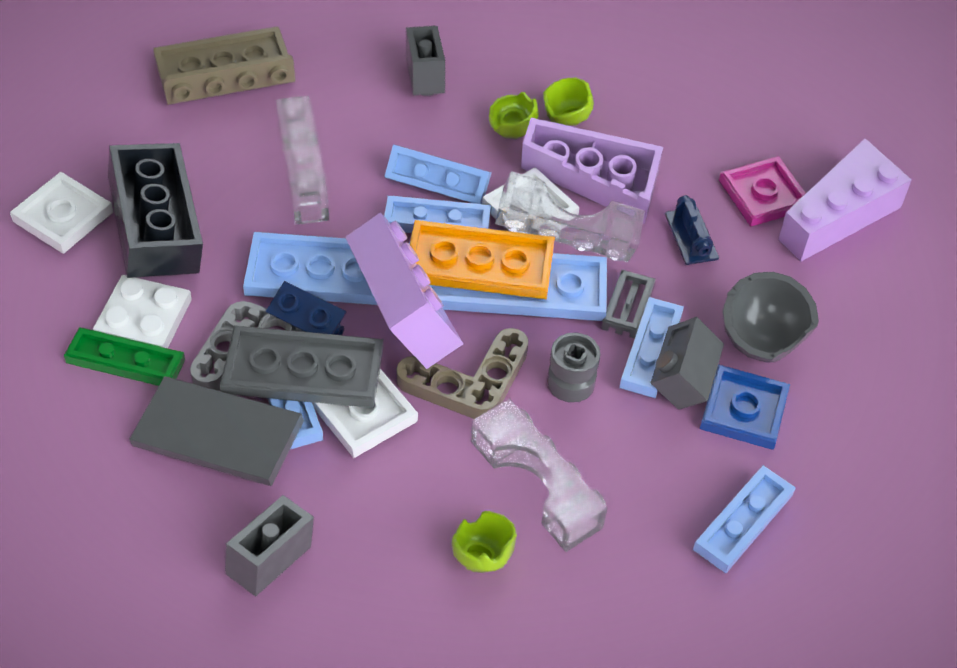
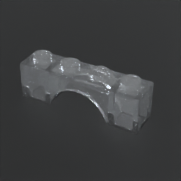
[276,96,329,225]
[495,171,645,262]
[471,399,608,552]

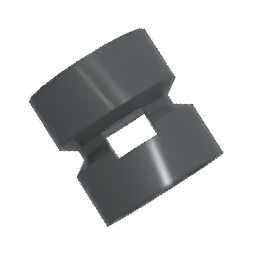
[547,332,601,403]

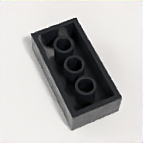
[108,143,203,278]

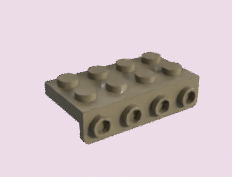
[153,26,295,105]

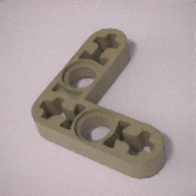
[397,328,528,421]

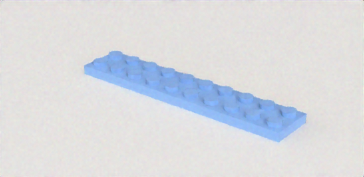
[243,232,607,321]

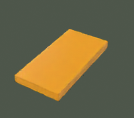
[409,220,555,299]

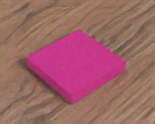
[719,156,806,227]

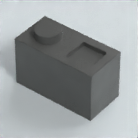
[406,26,445,96]
[650,317,724,410]
[225,495,314,597]

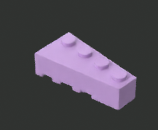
[521,118,663,224]
[778,139,912,261]
[345,212,463,369]

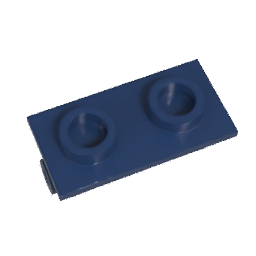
[665,195,719,265]
[265,281,347,335]

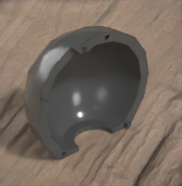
[723,272,819,363]

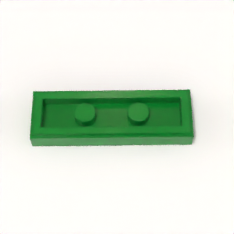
[64,327,185,386]

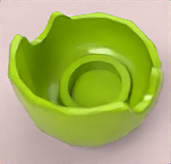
[543,77,594,126]
[489,92,539,139]
[451,511,517,573]

